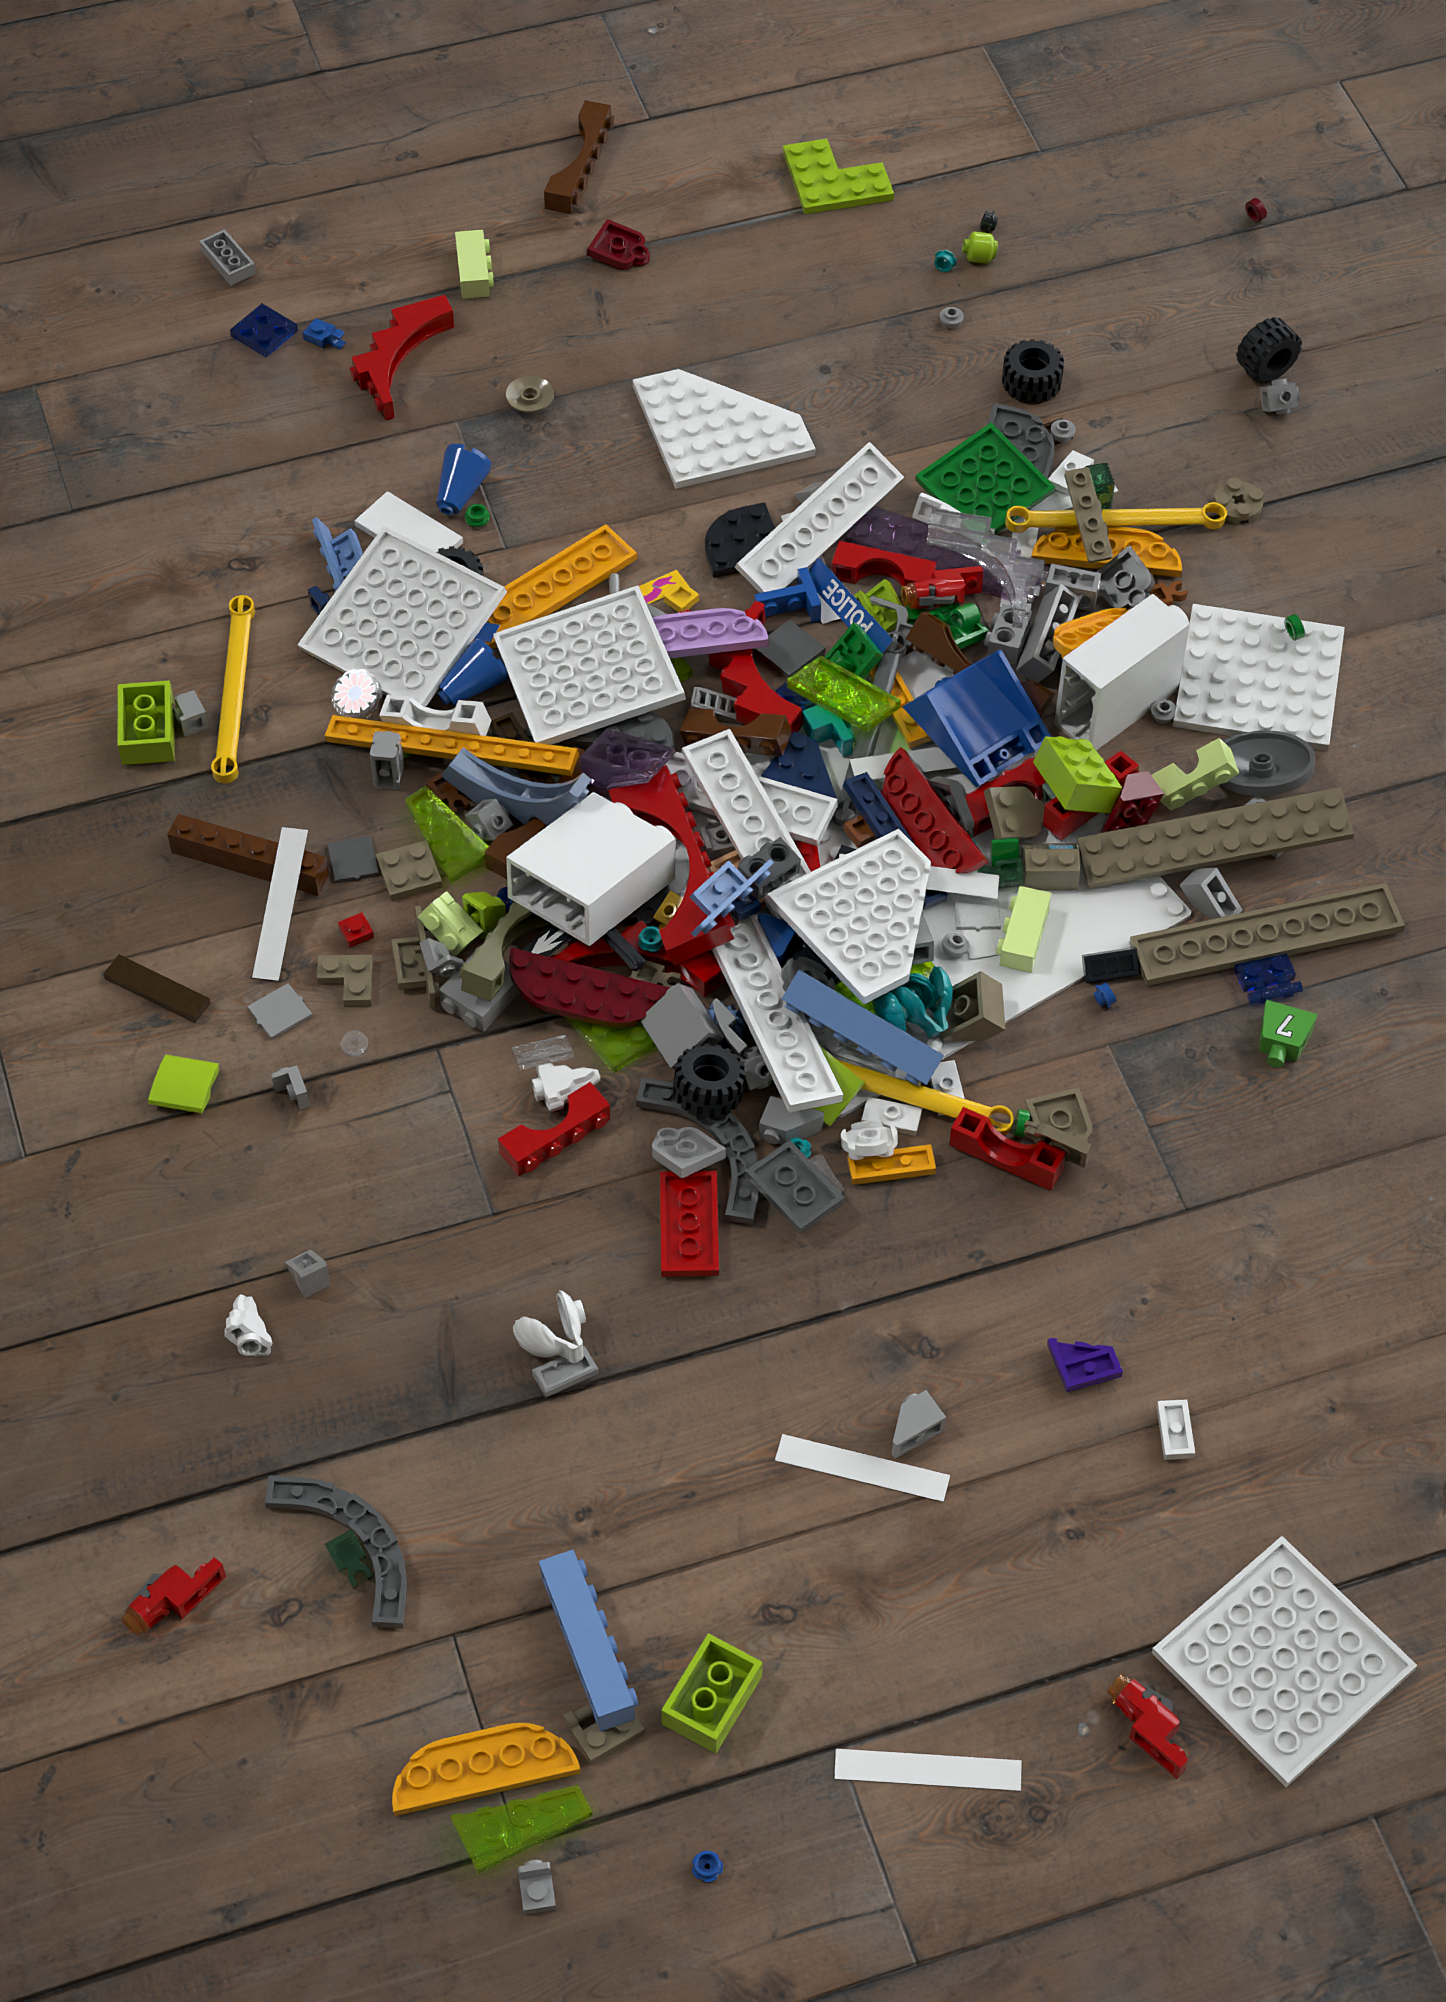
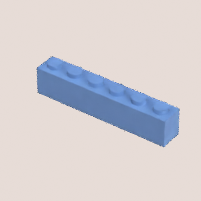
[782,970,944,1086]
[539,1550,639,1732]

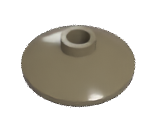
[506,376,554,413]

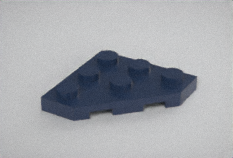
[761,731,837,799]

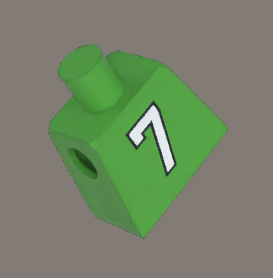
[1259,1000,1318,1068]

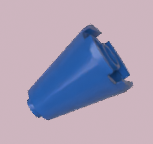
[436,444,491,516]
[437,638,509,706]

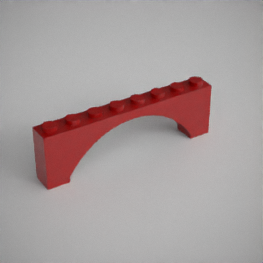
[608,765,735,965]

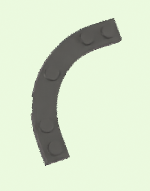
[636,1077,760,1225]
[265,1475,407,1628]

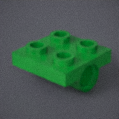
[929,603,989,649]
[821,622,884,694]

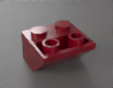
[1100,771,1164,833]

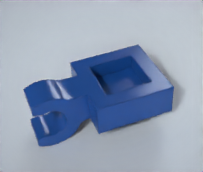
[302,318,346,349]

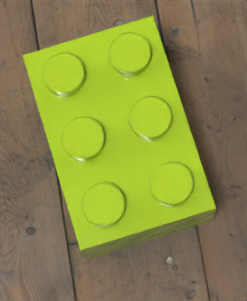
[118,680,175,765]
[1033,736,1122,813]
[661,1633,763,1754]

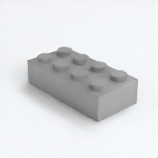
[199,229,256,286]

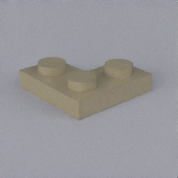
[317,955,373,1006]

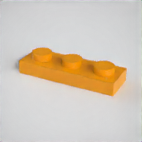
[847,1144,936,1185]

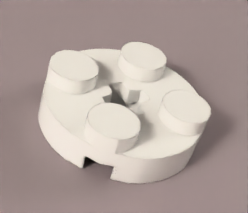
[841,1121,898,1160]

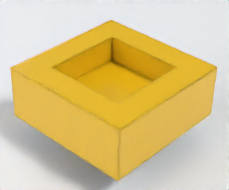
[663,581,699,612]

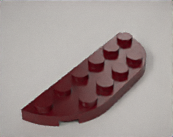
[509,947,670,1028]

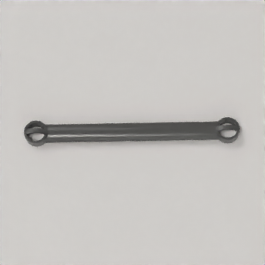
[832,632,907,828]

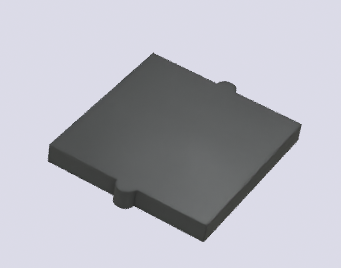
[327,836,379,883]

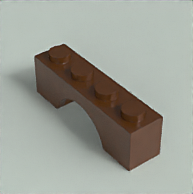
[680,707,792,756]

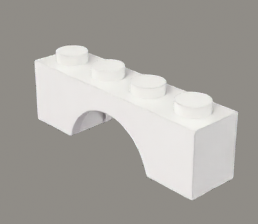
[379,694,491,736]

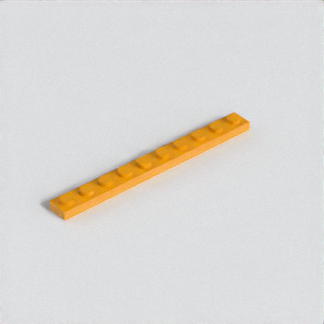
[324,715,579,776]

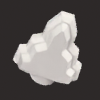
[532,1062,601,1113]
[224,1294,272,1357]

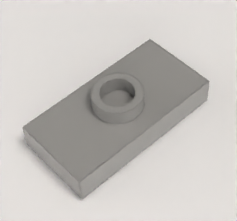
[532,1346,598,1398]

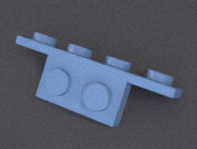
[312,517,363,592]
[690,859,774,937]

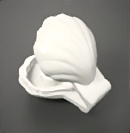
[513,1290,586,1363]

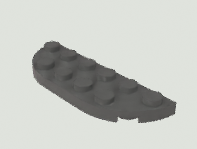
[526,711,674,757]

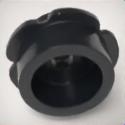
[980,211,998,233]

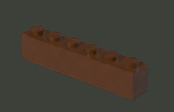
[167,814,329,896]

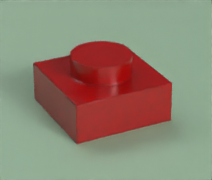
[338,912,374,948]

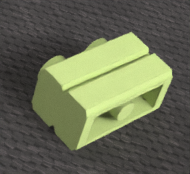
[418,891,483,957]

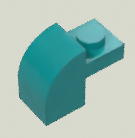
[802,704,855,757]

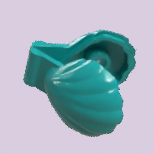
[889,966,953,1038]
[872,973,939,1032]

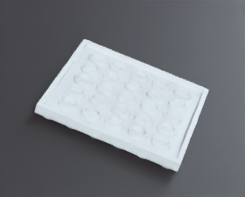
[298,526,507,707]
[493,585,686,745]
[1173,604,1345,751]
[1152,1536,1417,1787]

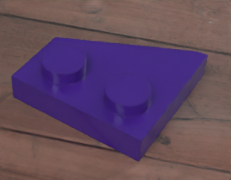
[1047,1338,1123,1392]

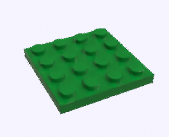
[915,422,1055,546]

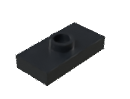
[1082,947,1140,983]

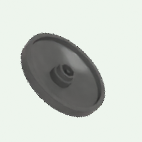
[1220,730,1316,796]

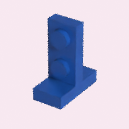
[754,567,821,623]

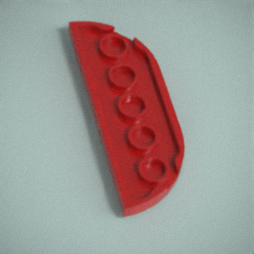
[881,747,988,873]

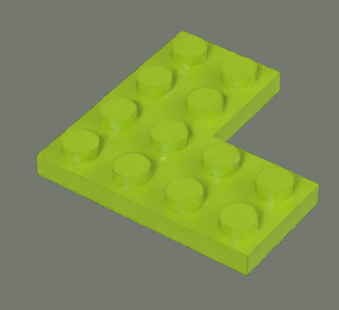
[783,138,894,215]

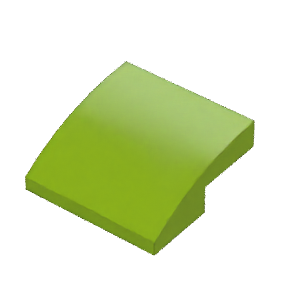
[854,579,909,633]
[811,1045,865,1126]
[148,1054,219,1113]

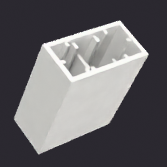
[1054,594,1190,750]
[506,792,677,946]

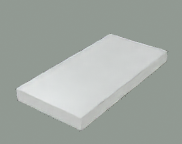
[355,491,463,552]

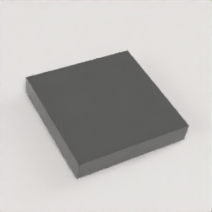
[754,620,826,681]

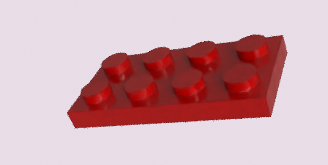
[660,1171,719,1277]

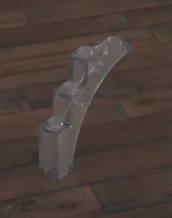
[926,508,1048,628]

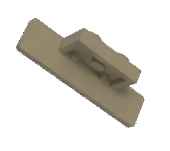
[1064,467,1113,563]
[391,906,440,1008]

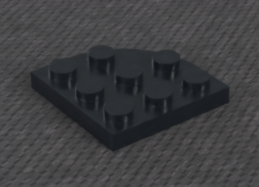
[705,502,775,578]

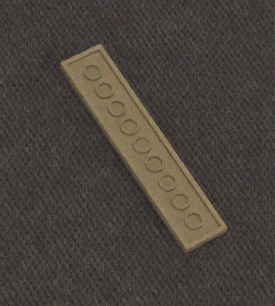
[1078,787,1354,889]
[1129,883,1405,986]

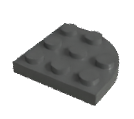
[987,403,1055,479]

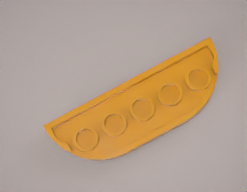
[1031,526,1182,577]
[1053,608,1129,658]
[392,1723,581,1816]

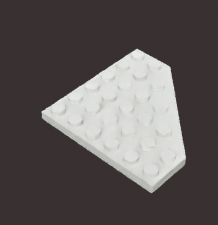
[633,369,816,489]
[767,829,931,1004]

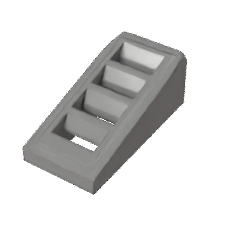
[690,687,742,724]

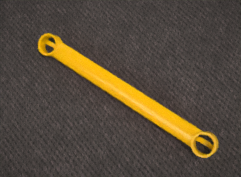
[1005,502,1227,533]
[211,595,255,784]
[837,1059,1014,1136]

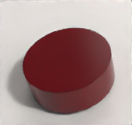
[1245,198,1267,222]

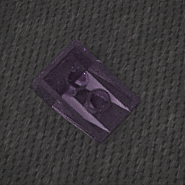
[580,728,676,789]

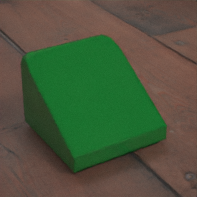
[990,838,1019,871]

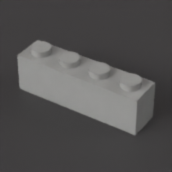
[1016,584,1081,683]

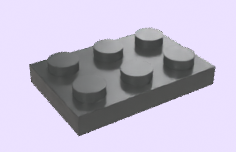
[746,1140,845,1234]

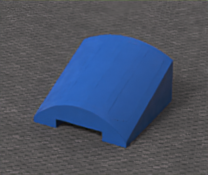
[902,649,1051,787]

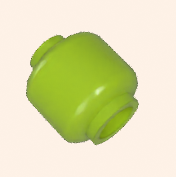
[962,231,998,264]

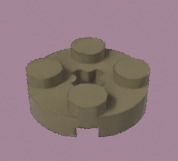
[1213,478,1264,524]

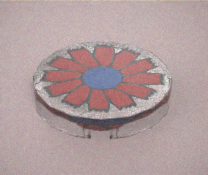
[331,669,382,719]

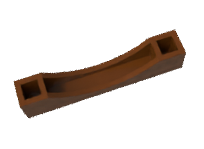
[544,100,614,214]
[905,612,1055,718]
[484,746,602,879]

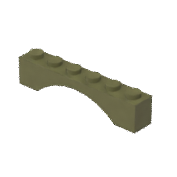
[459,902,552,1002]

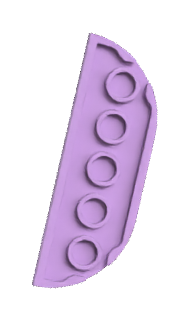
[652,608,769,658]

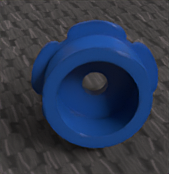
[1093,982,1117,1009]
[692,1851,723,1882]

